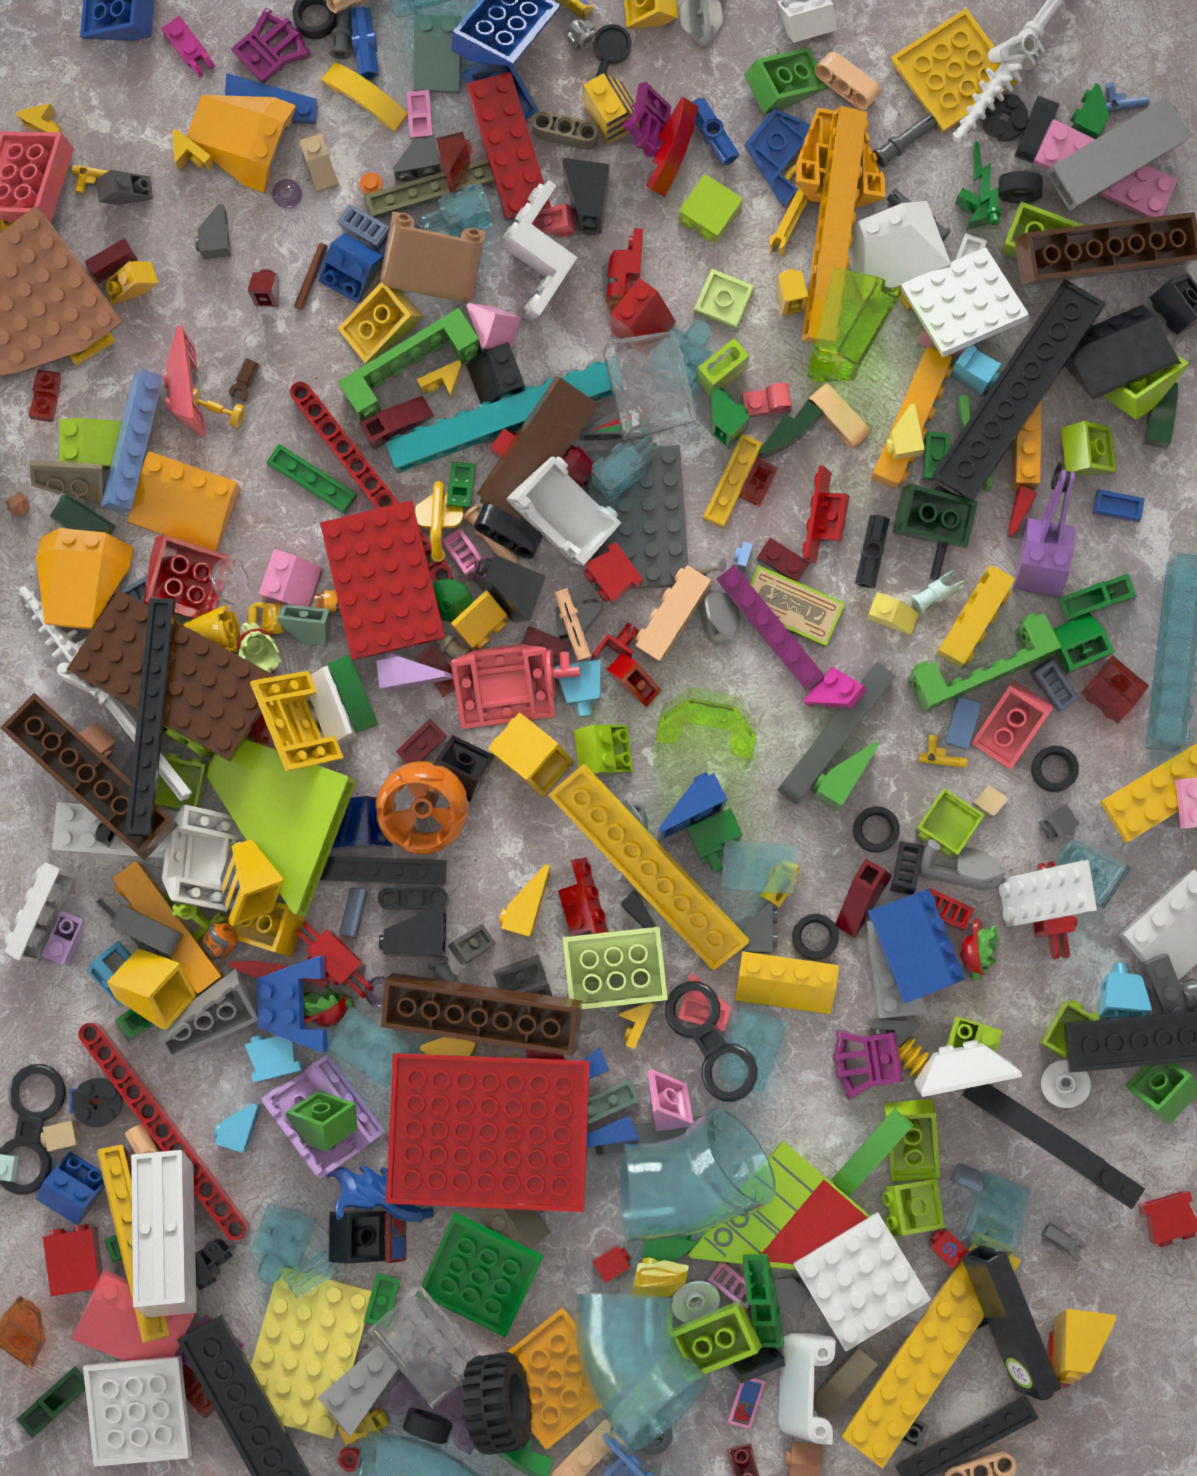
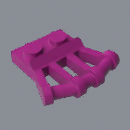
[231,8,311,84]
[623,82,672,157]
[832,1030,904,1100]

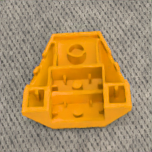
[186,95,297,194]
[796,107,886,209]
[36,528,134,630]

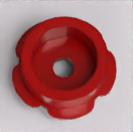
[338,1447,362,1472]

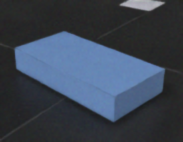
[945,697,982,750]

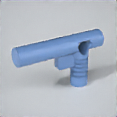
[1105,82,1149,112]

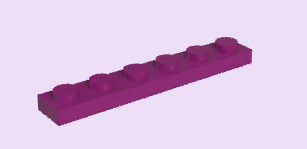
[716,564,824,690]

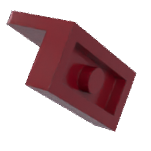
[85,238,138,283]

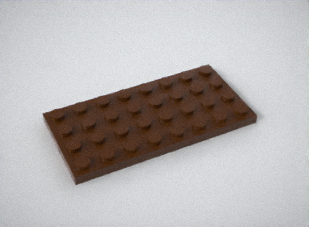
[66,590,275,762]

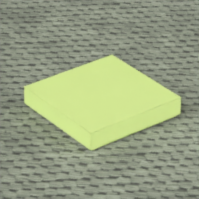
[693,269,755,330]

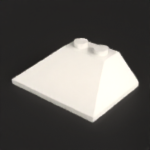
[847,201,951,301]
[162,805,245,912]
[914,1040,1022,1097]

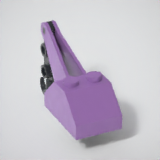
[1012,462,1075,597]

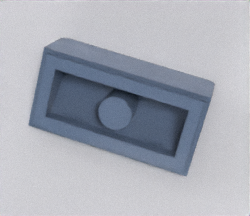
[339,887,368,938]

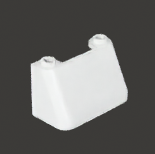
[507,456,621,565]
[778,1332,835,1445]

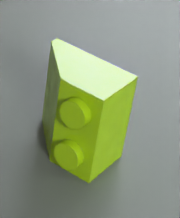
[1061,421,1117,476]

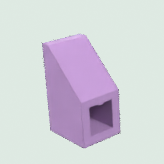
[41,911,84,966]

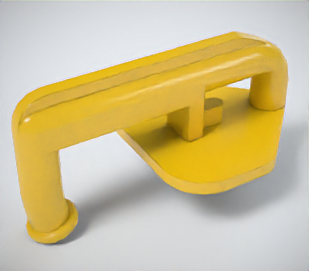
[416,481,463,562]

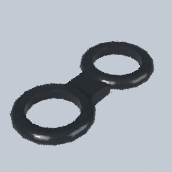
[665,981,758,1102]
[0,1064,66,1195]

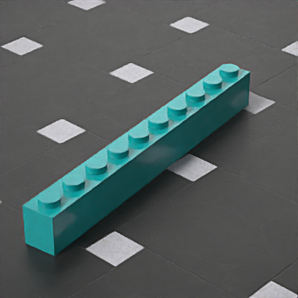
[385,361,616,474]

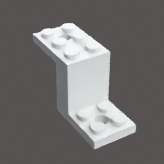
[502,180,578,322]

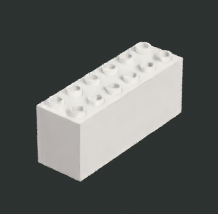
[131,1150,197,1318]

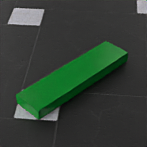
[266,444,358,515]

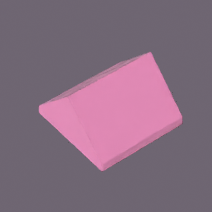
[466,303,522,349]
[647,1069,693,1132]

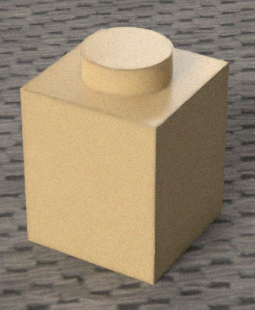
[41,1120,82,1152]

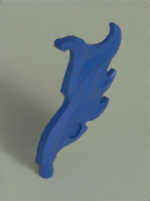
[326,1165,434,1222]

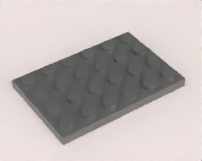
[586,445,688,591]

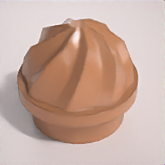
[5,492,30,516]

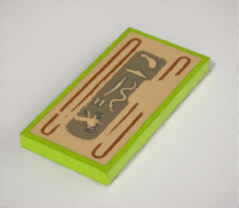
[750,565,845,647]

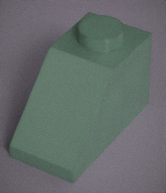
[277,604,330,646]

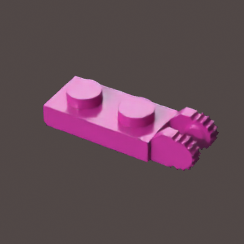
[161,16,215,78]

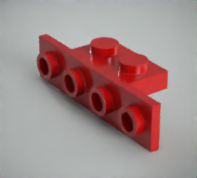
[802,465,850,563]
[558,857,608,936]

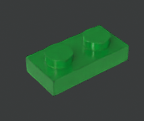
[923,431,951,481]
[363,1272,401,1328]

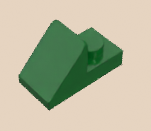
[955,187,1003,230]

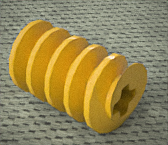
[898,1037,929,1078]

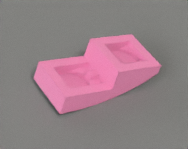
[406,90,433,138]

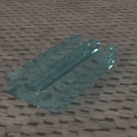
[283,1250,339,1299]

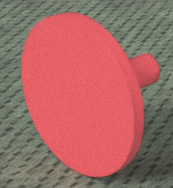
[546,650,580,698]

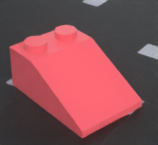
[971,680,1054,770]

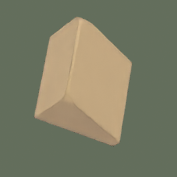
[973,785,1009,818]

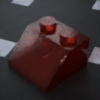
[1081,655,1149,724]

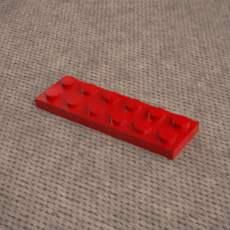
[466,72,551,221]

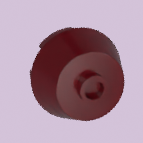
[562,445,593,487]

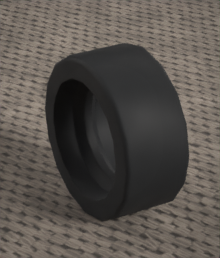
[292,0,337,39]
[998,171,1043,203]
[1031,745,1079,792]
[853,806,900,853]
[792,914,839,960]
[403,1408,453,1444]

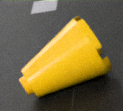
[182,605,241,652]

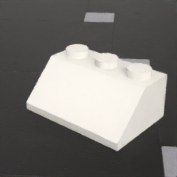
[307,666,357,746]

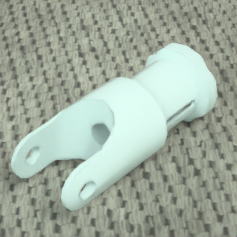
[911,570,966,614]

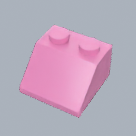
[259,549,322,607]

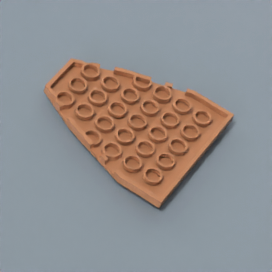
[0,206,123,376]

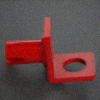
[590,623,639,661]

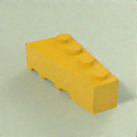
[936,564,1015,668]

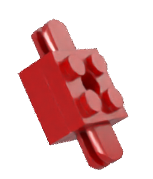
[1033,861,1077,960]
[295,921,374,999]

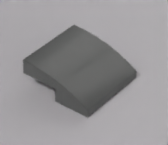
[493,955,553,996]

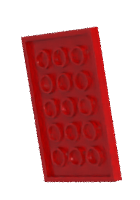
[320,500,445,661]

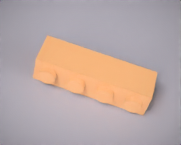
[635,565,714,663]

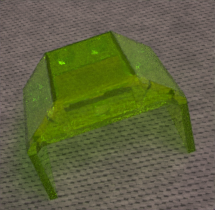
[807,267,902,383]
[654,687,757,770]

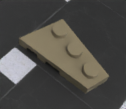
[30,460,105,509]

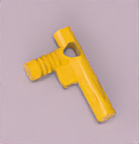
[71,165,108,195]
[918,735,968,768]

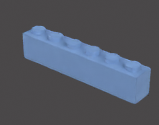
[101,369,164,514]

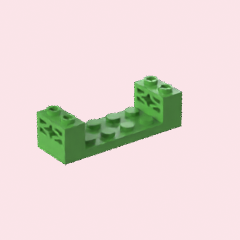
[338,308,482,422]
[907,612,1061,713]

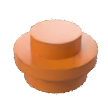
[360,172,383,194]

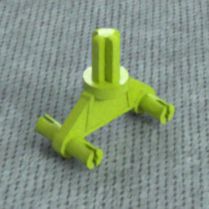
[164,893,226,941]

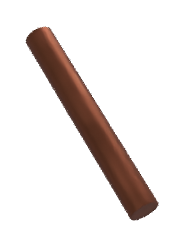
[294,243,328,310]

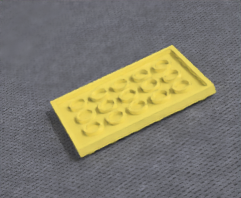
[251,1265,372,1439]

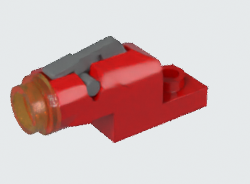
[602,228,643,310]

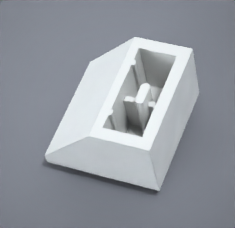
[777,0,837,43]

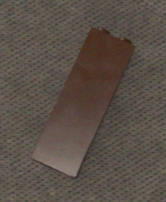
[476,376,599,520]

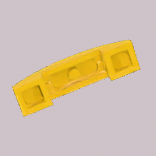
[321,62,408,132]

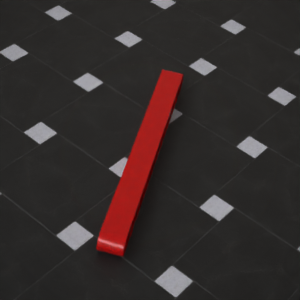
[290,381,454,583]
[78,1023,250,1241]

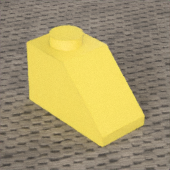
[886,404,925,460]
[866,592,919,636]

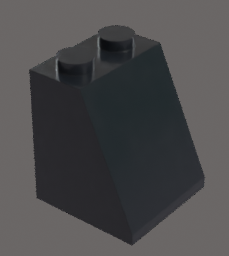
[562,158,610,235]
[473,554,546,623]
[379,906,447,957]

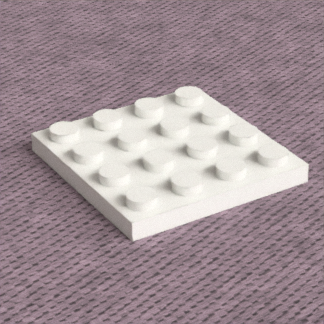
[901,248,1029,357]
[793,1212,931,1351]
[83,1356,192,1467]

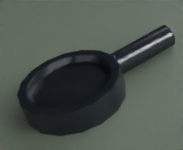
[593,24,632,78]

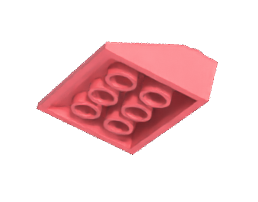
[0,131,74,223]
[72,1269,195,1361]

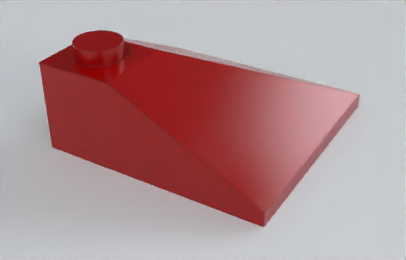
[144,535,230,619]

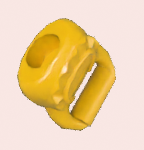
[247,602,285,634]

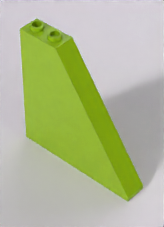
[206,739,357,917]

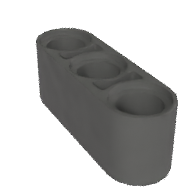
[110,904,184,957]

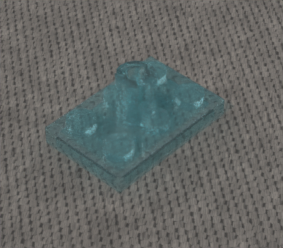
[1055,838,1131,909]
[721,840,798,894]

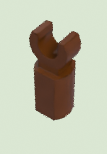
[229,358,260,402]

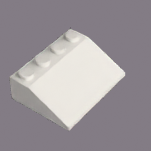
[5,862,76,963]
[1118,869,1197,981]

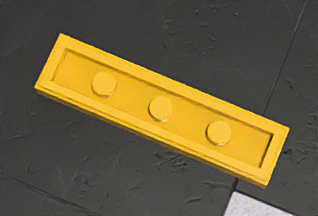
[703,434,763,528]

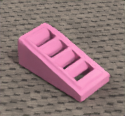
[441,527,482,581]
[707,1262,751,1311]

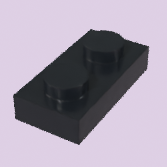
[729,1347,785,1383]

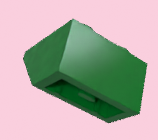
[710,385,750,449]
[1053,613,1115,675]

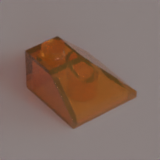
[0,1296,46,1369]

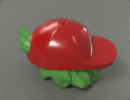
[959,918,1000,980]
[303,988,355,1028]

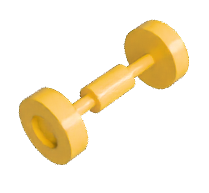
[193,387,246,428]

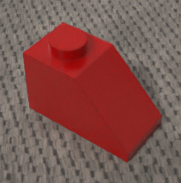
[606,653,662,707]

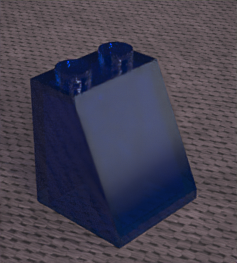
[331,796,393,851]

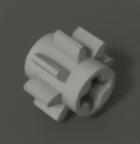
[567,20,596,49]

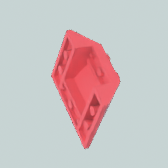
[163,325,206,437]
[451,644,556,729]

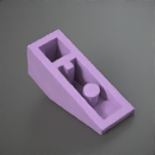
[376,653,453,691]

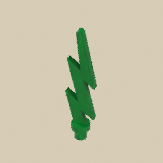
[973,141,1001,225]

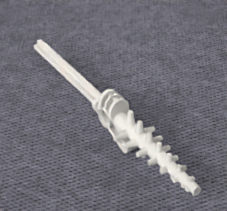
[953,0,1063,143]
[18,586,192,801]

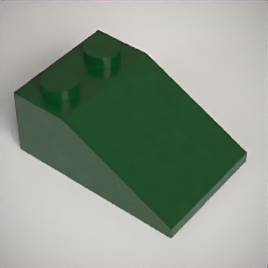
[892,484,978,548]

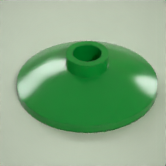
[433,579,473,622]

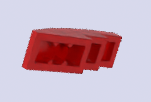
[646,96,698,197]
[228,961,330,989]

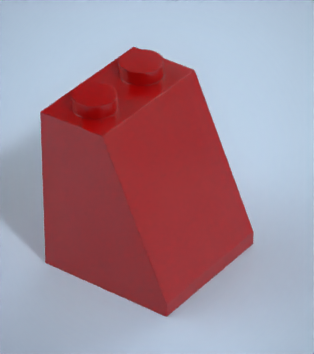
[610,278,676,358]

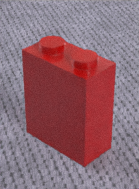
[43,1224,103,1297]

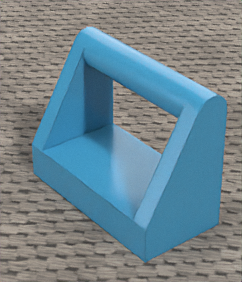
[87,941,132,1006]

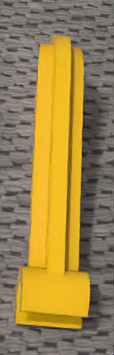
[769,164,809,256]

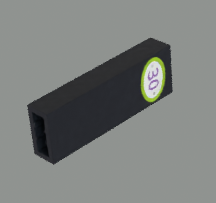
[961,1245,1061,1401]

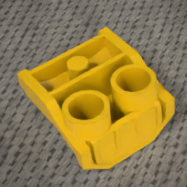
[631,1258,689,1299]

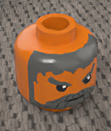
[201,923,238,959]

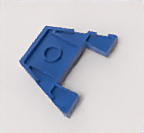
[744,108,810,207]
[256,955,328,1053]

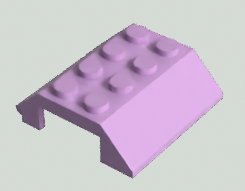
[262,1054,386,1179]

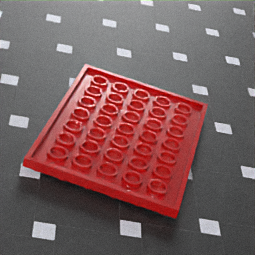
[386,1053,590,1212]

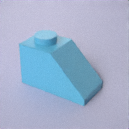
[213,1103,261,1153]

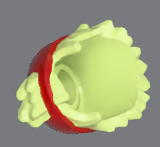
[237,622,281,674]

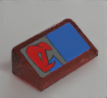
[385,1212,407,1263]

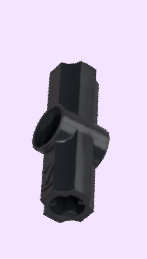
[855,515,890,589]

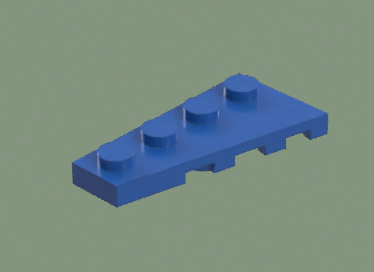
[225,73,318,124]

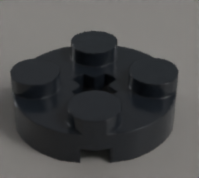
[981,94,1028,142]
[72,1078,123,1127]

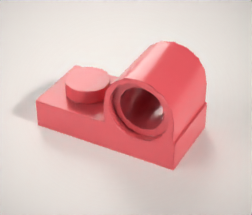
[532,203,576,237]
[742,383,792,417]

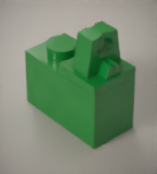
[686,808,743,873]

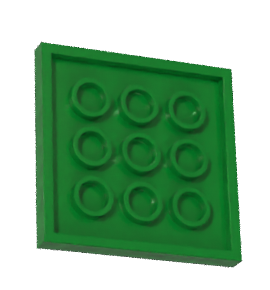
[417,1212,544,1338]

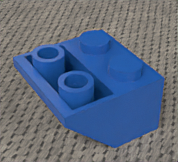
[318,233,384,303]
[36,1151,105,1226]

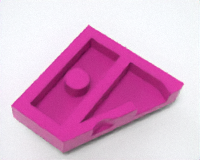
[802,667,867,709]

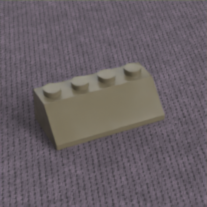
[474,1207,550,1248]

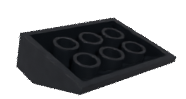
[1065,304,1179,399]

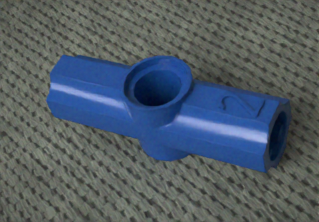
[350,6,379,80]
[692,98,740,166]

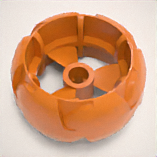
[375,761,469,855]

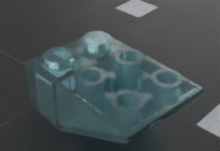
[960,1170,1030,1256]

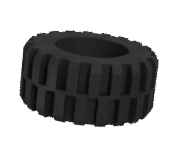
[462,1352,532,1455]

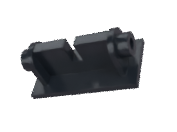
[204,1238,236,1267]

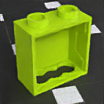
[678,174,743,243]
[696,338,750,397]
[155,753,208,810]
[915,788,984,857]
[1039,999,1105,1060]

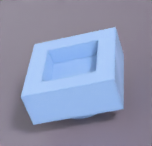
[733,542,753,571]

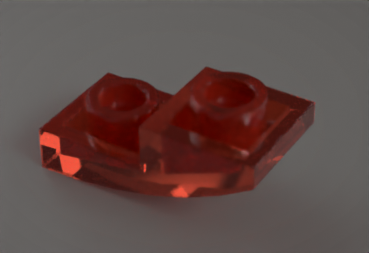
[28,369,61,422]
[415,644,455,697]
[182,1364,215,1418]

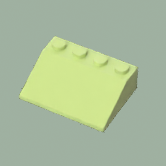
[562,927,668,1009]

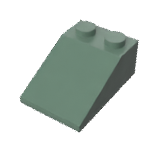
[414,14,462,93]

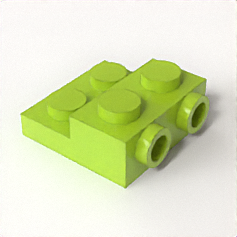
[883,1178,945,1236]

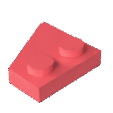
[678,973,731,1032]

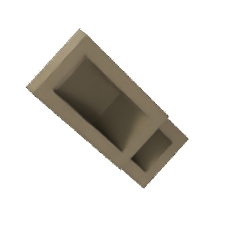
[813,1346,878,1419]

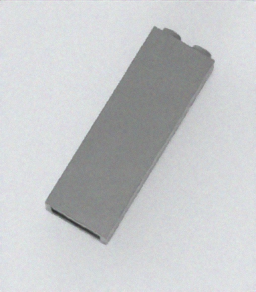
[1046,97,1191,212]

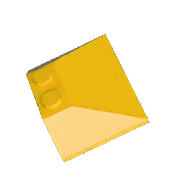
[250,671,344,772]

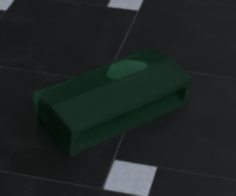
[50,495,116,535]

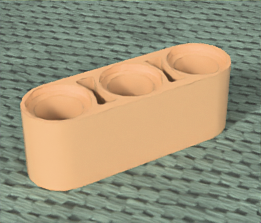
[815,52,881,110]
[808,383,871,449]
[943,1451,1017,1476]

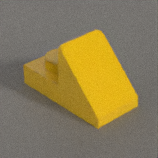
[16,103,63,134]
[172,128,214,171]
[417,360,463,400]
[618,1002,654,1049]

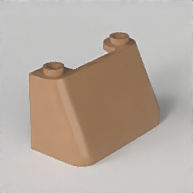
[380,211,486,302]

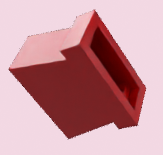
[583,542,643,606]
[1138,1190,1197,1247]

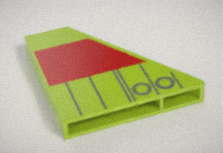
[687,1140,897,1270]

